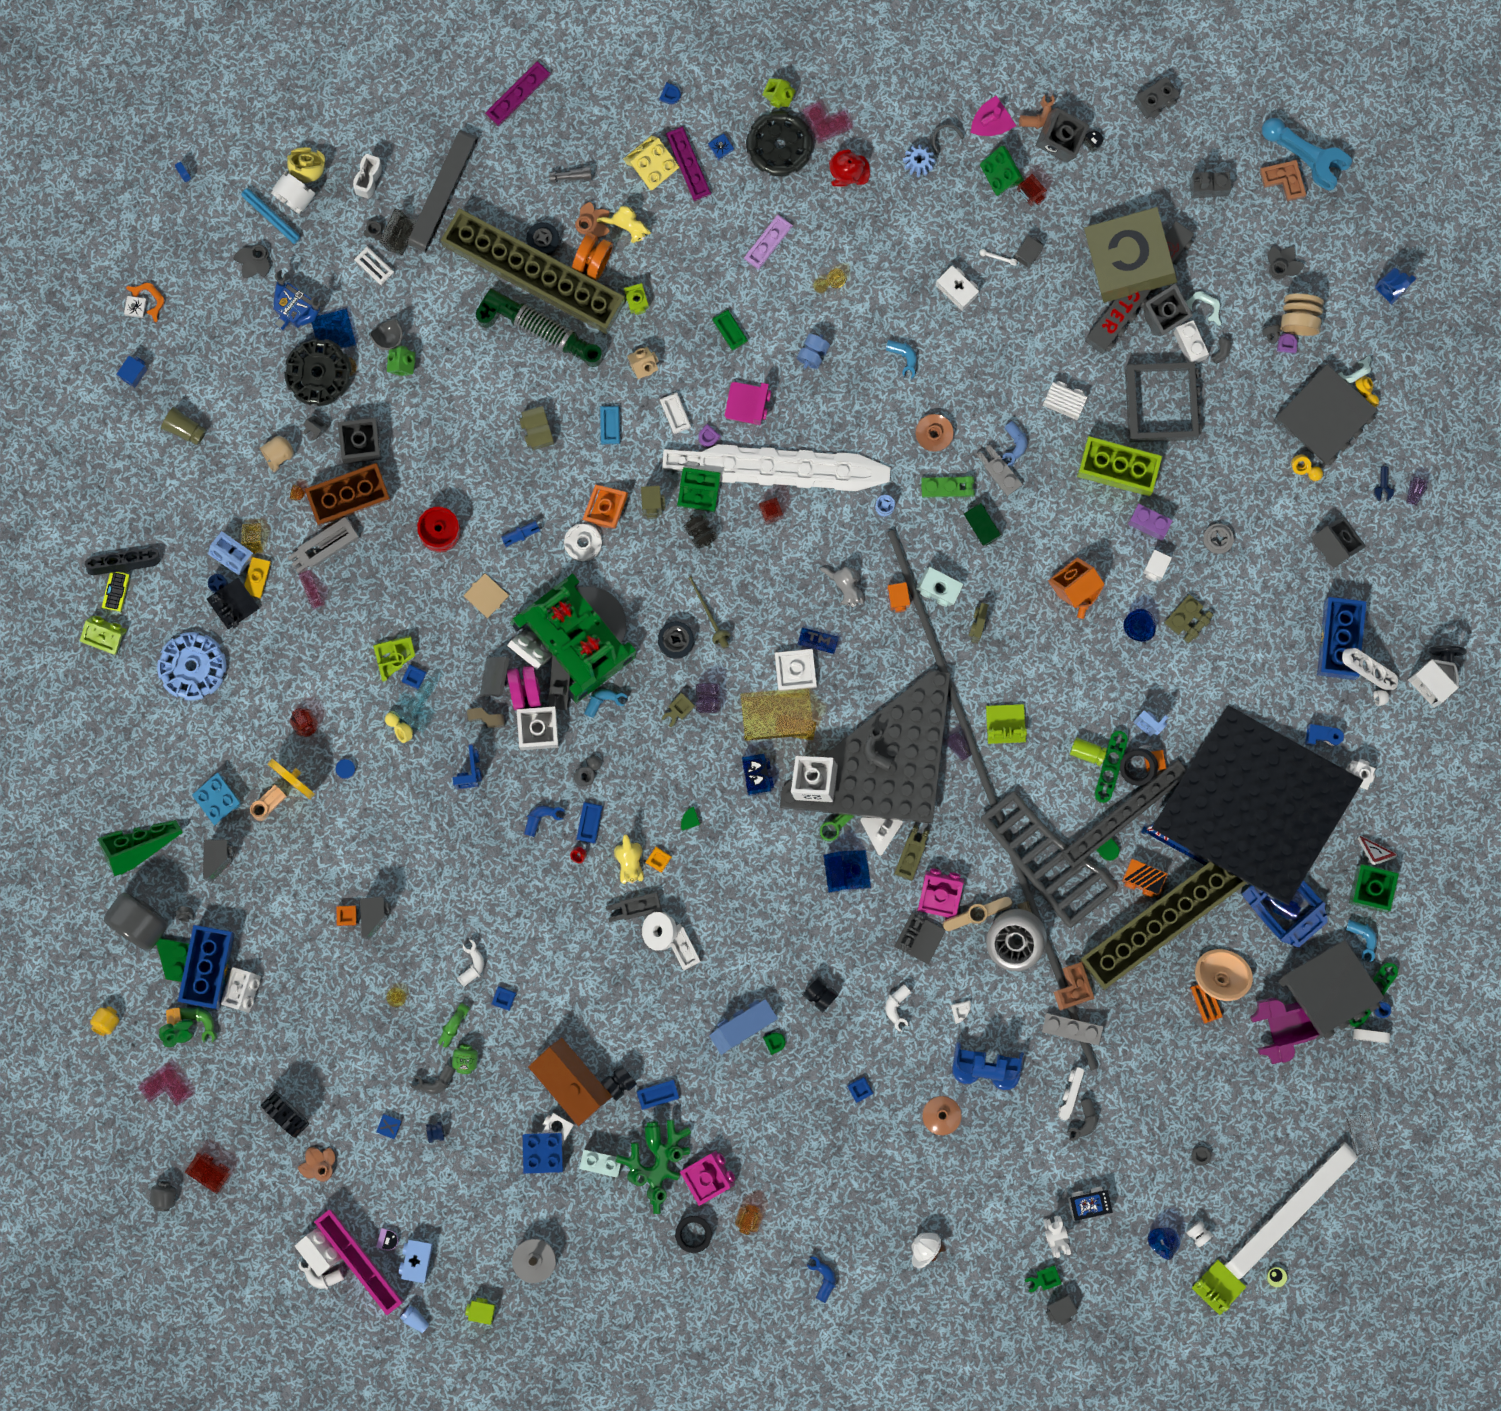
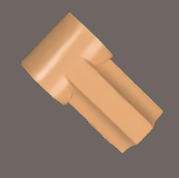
[250,785,287,821]

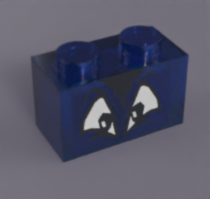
[742,753,774,797]

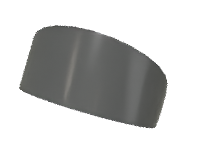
[930,124,964,155]

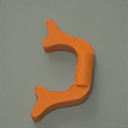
[126,283,165,322]

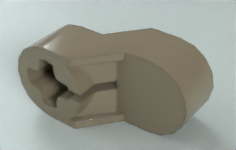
[467,708,505,728]

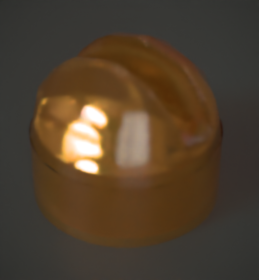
[290,485,304,501]

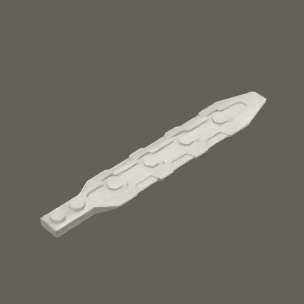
[662,444,890,492]

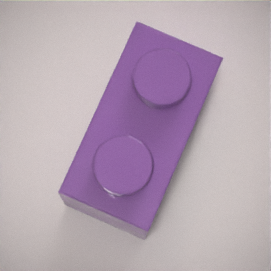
[1128,504,1173,541]

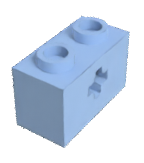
[399,1239,433,1283]

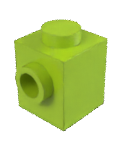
[465,1297,496,1325]

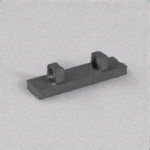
[548,634,574,710]

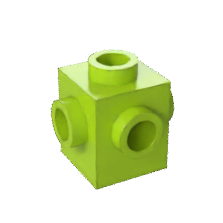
[762,78,796,108]

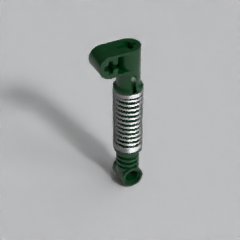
[476,288,603,367]

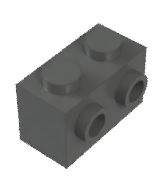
[1134,76,1179,119]

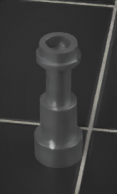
[549,166,592,184]

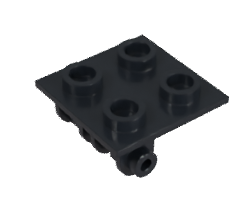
[206,578,260,630]

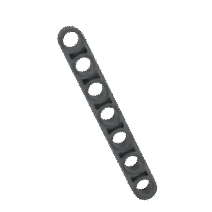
[408,130,478,253]

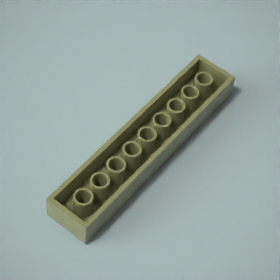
[441,208,625,334]
[1080,862,1247,990]

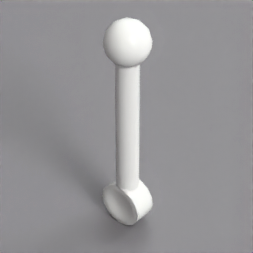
[980,249,1018,266]

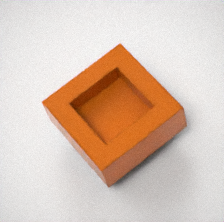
[1144,750,1166,772]
[336,906,357,926]

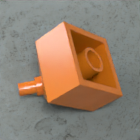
[1048,557,1105,619]

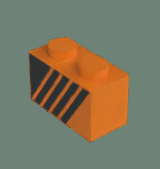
[1121,859,1167,898]

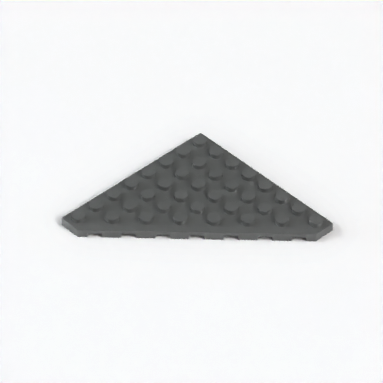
[780,671,951,824]

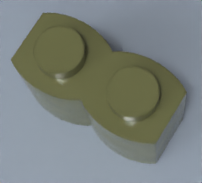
[519,406,554,450]

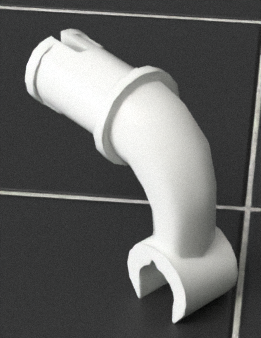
[457,940,484,987]
[885,985,911,1032]
[299,1262,344,1290]

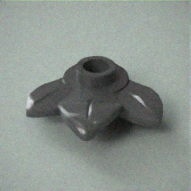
[233,244,270,278]
[1268,246,1304,279]

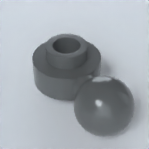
[574,755,602,787]

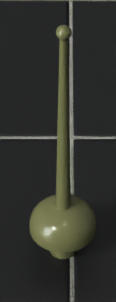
[688,576,731,649]

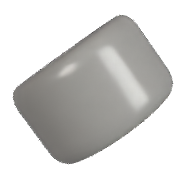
[986,909,1047,971]

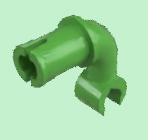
[438,1003,471,1048]
[180,1006,217,1043]

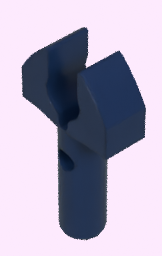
[1374,466,1394,502]

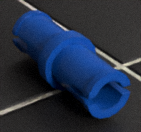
[501,520,540,547]

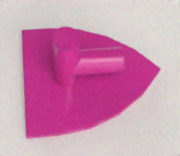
[970,95,1017,136]

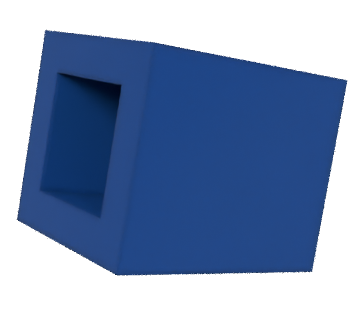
[116,356,148,388]

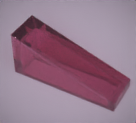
[299,570,324,610]

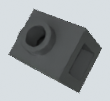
[1045,1295,1078,1325]

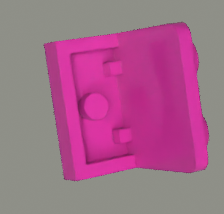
[724,382,771,426]

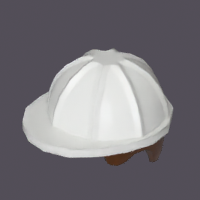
[912,1233,946,1268]

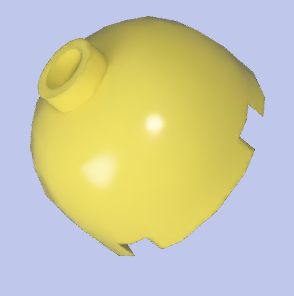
[287,147,325,183]

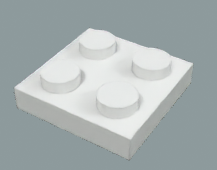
[507,629,552,669]
[774,649,817,691]

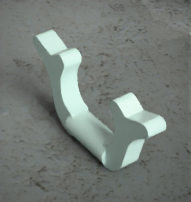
[1185,291,1221,326]
[1339,356,1372,383]

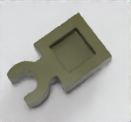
[661,693,696,727]

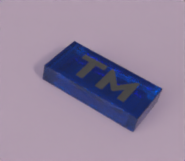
[797,627,839,654]

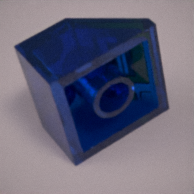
[823,850,871,893]

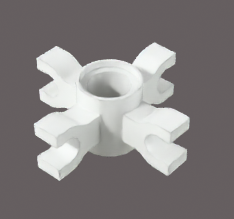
[1043,1216,1071,1258]

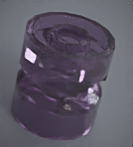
[696,683,720,713]

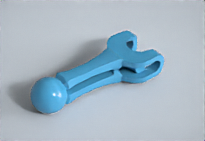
[1262,118,1352,191]

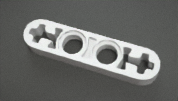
[1342,648,1398,690]

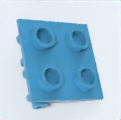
[192,773,241,826]

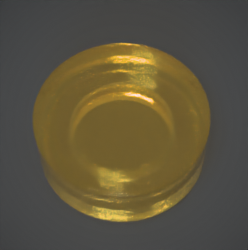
[386,988,406,1007]

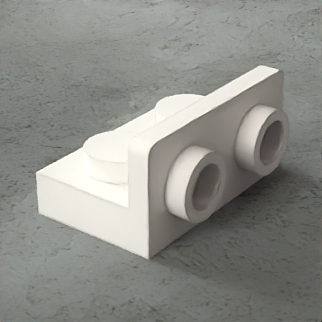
[220,967,261,1013]

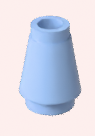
[400,1305,429,1333]

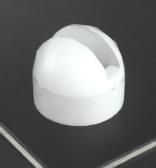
[1373,690,1389,706]

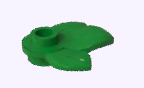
[159,1020,193,1048]

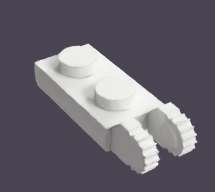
[1058,1067,1084,1121]

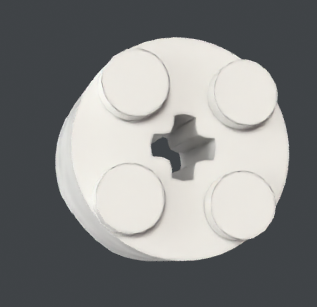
[271,171,316,214]

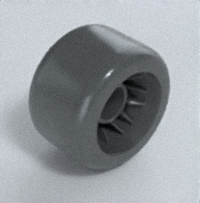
[104,892,168,951]

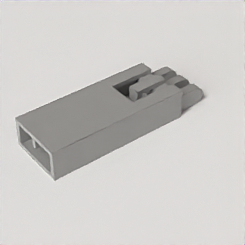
[288,517,359,574]

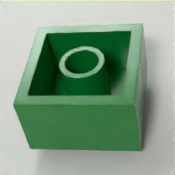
[1349,864,1399,913]

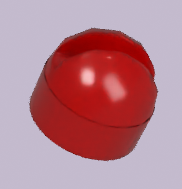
[570,846,587,864]

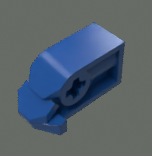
[1375,268,1416,305]

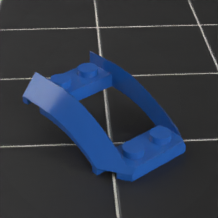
[1241,880,1328,947]

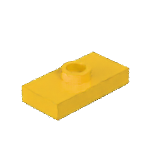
[244,557,271,599]

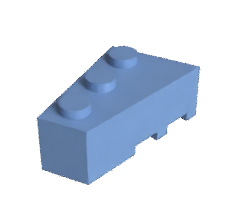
[709,999,778,1055]

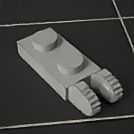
[976,444,1023,497]

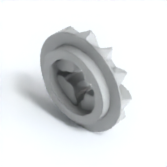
[1203,524,1234,554]

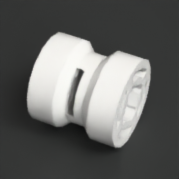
[1186,1220,1213,1248]

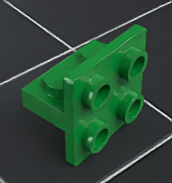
[980,146,1025,196]

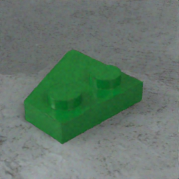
[156,939,189,982]

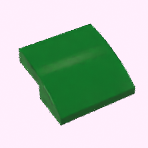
[677,467,721,512]

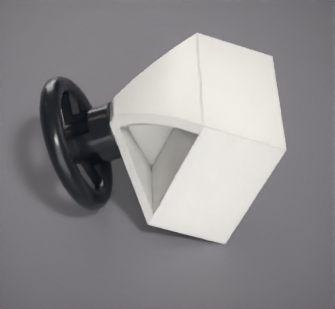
[1408,645,1467,708]

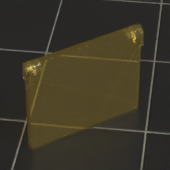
[740,688,815,741]

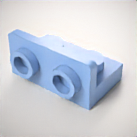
[1133,711,1169,737]

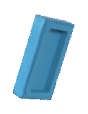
[600,406,620,445]

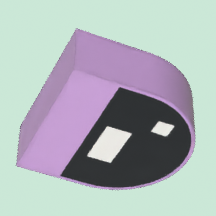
[376,1228,399,1250]

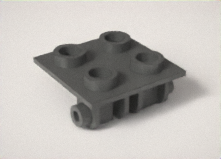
[894,913,946,965]

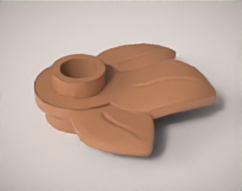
[575,202,610,237]
[298,1147,335,1182]

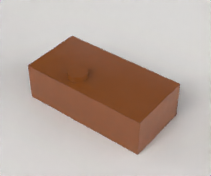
[304,463,391,526]
[528,1037,612,1127]

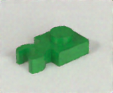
[1024,1265,1062,1292]

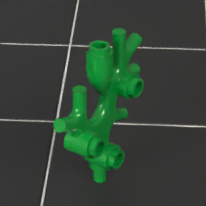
[615,1119,691,1214]

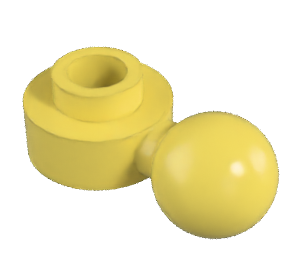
[385,712,413,743]

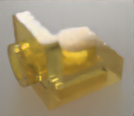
[241,523,263,554]

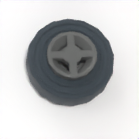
[526,222,560,255]

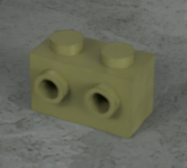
[641,486,665,519]

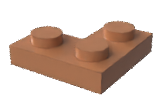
[1259,160,1306,201]
[1053,962,1095,1010]

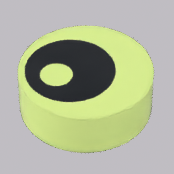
[1267,1267,1287,1287]

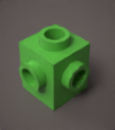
[387,346,416,376]

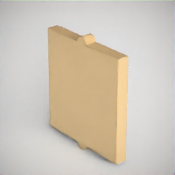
[463,574,509,619]

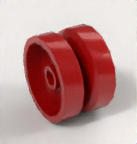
[417,507,461,553]

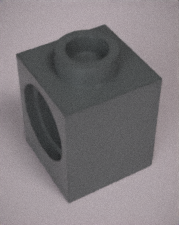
[1014,236,1043,269]

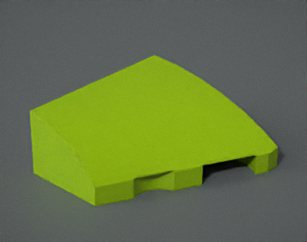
[373,636,415,682]

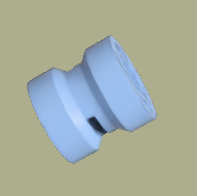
[875,495,895,517]

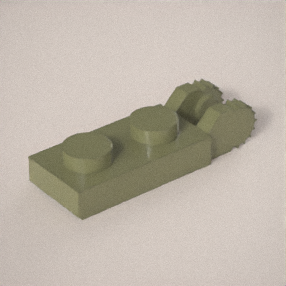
[894,825,929,881]

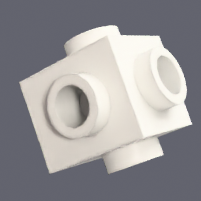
[1346,759,1376,790]

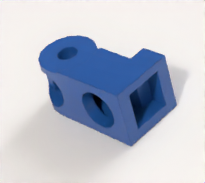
[1305,724,1344,746]

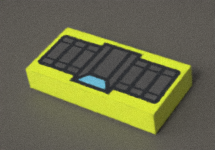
[102,572,130,612]

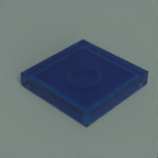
[312,308,356,353]

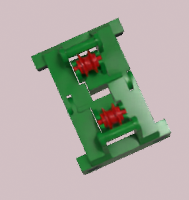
[510,573,636,704]

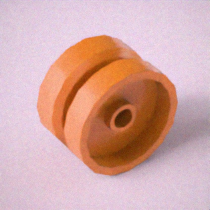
[572,232,613,281]

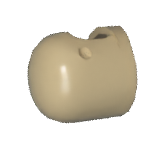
[260,436,294,472]

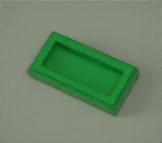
[712,310,748,351]

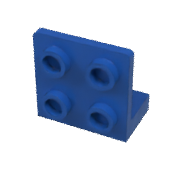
[452,744,482,789]
[522,1133,564,1174]

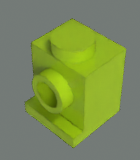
[624,283,649,315]

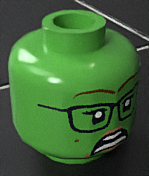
[452,1044,478,1074]

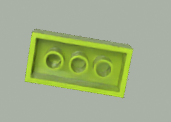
[1077,436,1162,497]

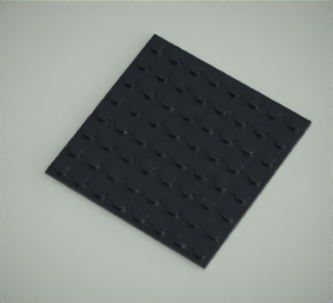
[1152,705,1363,905]

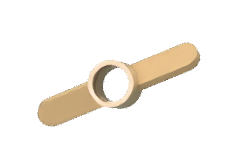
[943,897,1012,931]

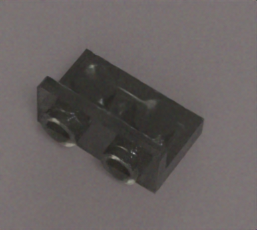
[379,208,417,255]

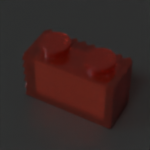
[185,1152,232,1194]

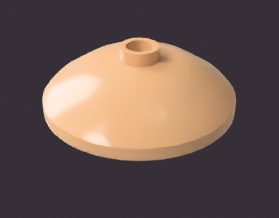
[1195,949,1253,1001]

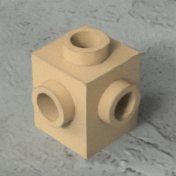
[627,347,659,379]

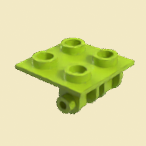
[986,704,1027,744]
[1192,1260,1246,1315]

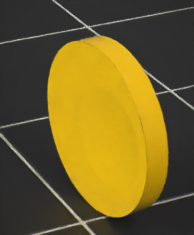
[267,759,315,800]

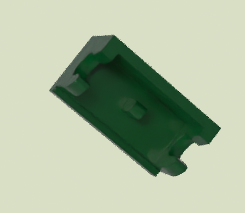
[964,503,1002,547]

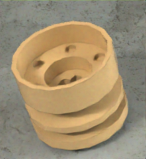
[1280,294,1324,336]

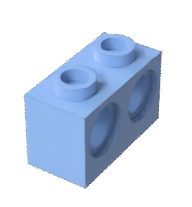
[208,531,253,575]

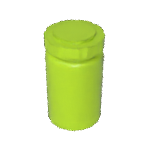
[1069,737,1107,766]

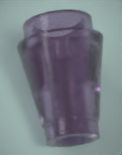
[1406,477,1428,506]
[946,732,971,761]

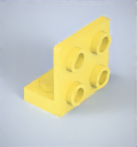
[623,135,679,190]

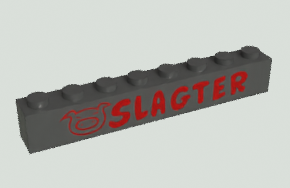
[1085,221,1194,355]

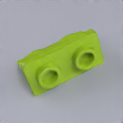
[80,616,127,655]

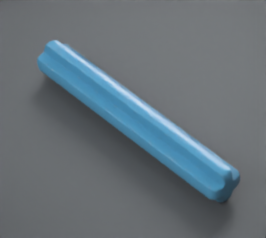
[241,188,301,244]

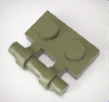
[1164,594,1214,644]

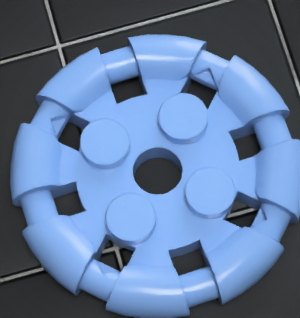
[157,632,226,701]

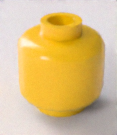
[90,1006,120,1036]

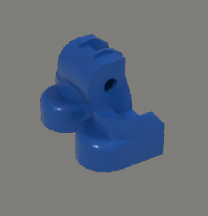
[952,1042,1024,1090]

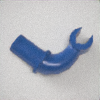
[524,805,565,837]
[807,1257,837,1303]

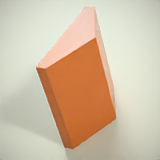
[582,484,628,529]

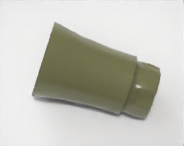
[161,406,207,445]

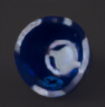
[1123,609,1156,642]
[1147,1227,1181,1260]

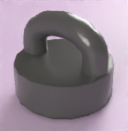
[1262,325,1281,344]

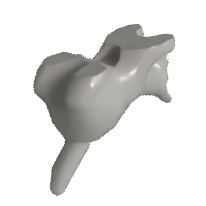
[820,567,865,607]

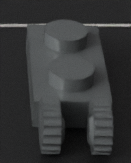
[605,892,662,922]

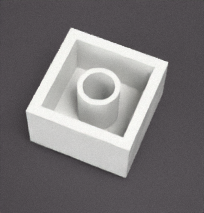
[517,707,559,750]
[791,756,838,802]

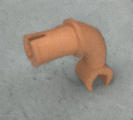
[1019,95,1055,129]

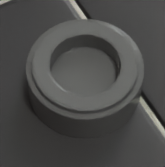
[1191,1146,1211,1166]

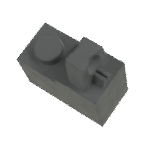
[1189,172,1232,199]

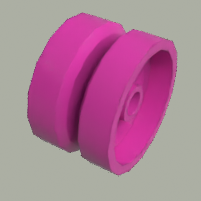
[507,665,541,711]

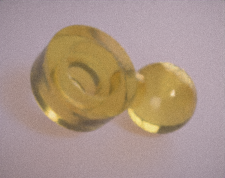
[813,268,847,293]

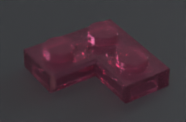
[802,102,852,144]
[138,1063,193,1107]

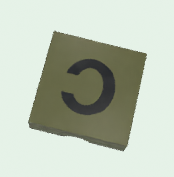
[1084,207,1177,303]

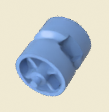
[796,334,830,369]

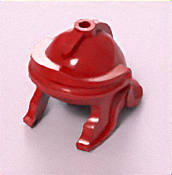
[829,149,870,187]

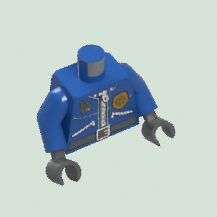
[273,270,326,331]

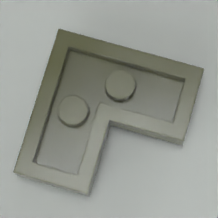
[969,603,989,644]

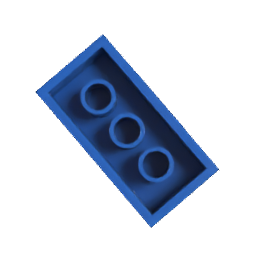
[1317,597,1367,680]
[178,925,235,1010]

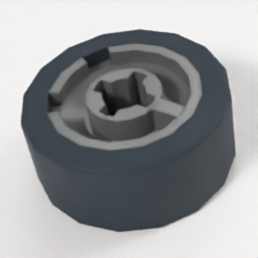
[658,621,694,659]

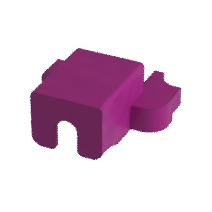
[1250,998,1320,1064]

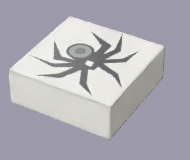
[124,296,147,318]

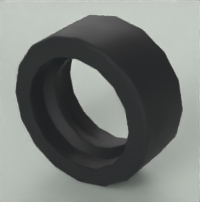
[1120,748,1159,786]
[675,1216,712,1253]

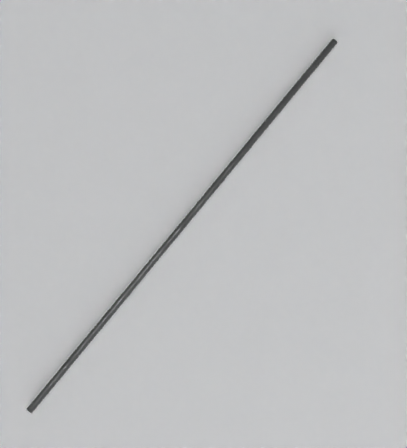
[887,530,1098,1071]

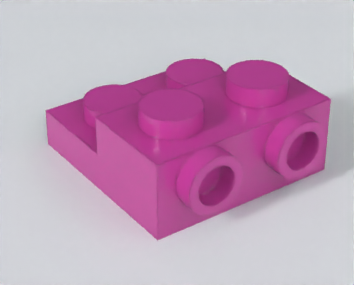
[918,868,964,918]
[680,1151,736,1206]

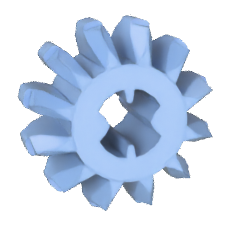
[903,144,935,177]

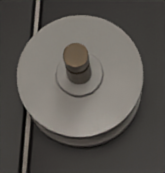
[512,1239,556,1283]

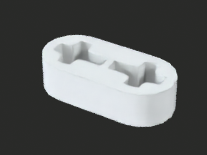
[1353,1029,1390,1044]

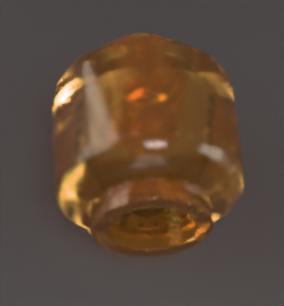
[735,1204,763,1235]

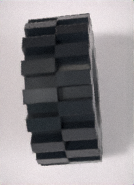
[260,1090,309,1138]

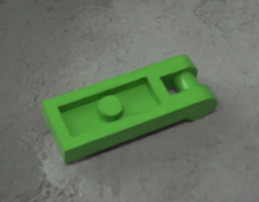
[921,476,975,498]

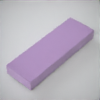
[744,215,793,270]

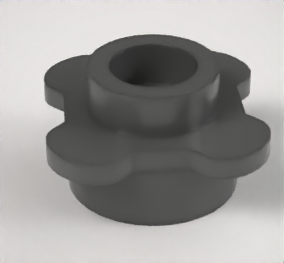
[364,220,385,241]
[174,906,194,922]

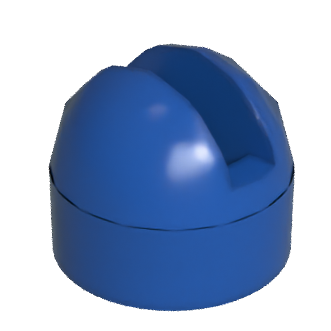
[1374,1002,1391,1018]

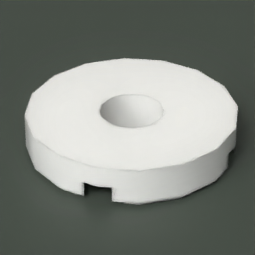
[564,524,602,562]
[642,912,677,950]

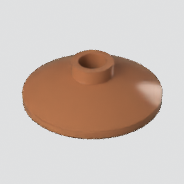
[915,414,953,452]
[923,1096,961,1135]

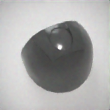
[369,318,403,350]

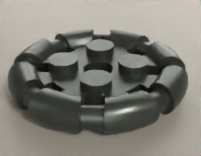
[746,111,814,177]
[284,338,352,406]

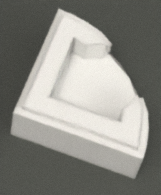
[951,1001,971,1024]

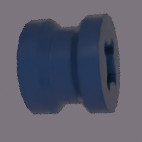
[208,574,228,593]
[426,1122,445,1143]

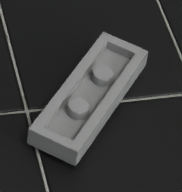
[1042,1013,1104,1046]

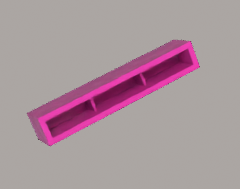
[314,1209,404,1315]

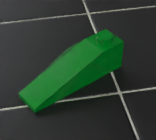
[98,820,183,877]

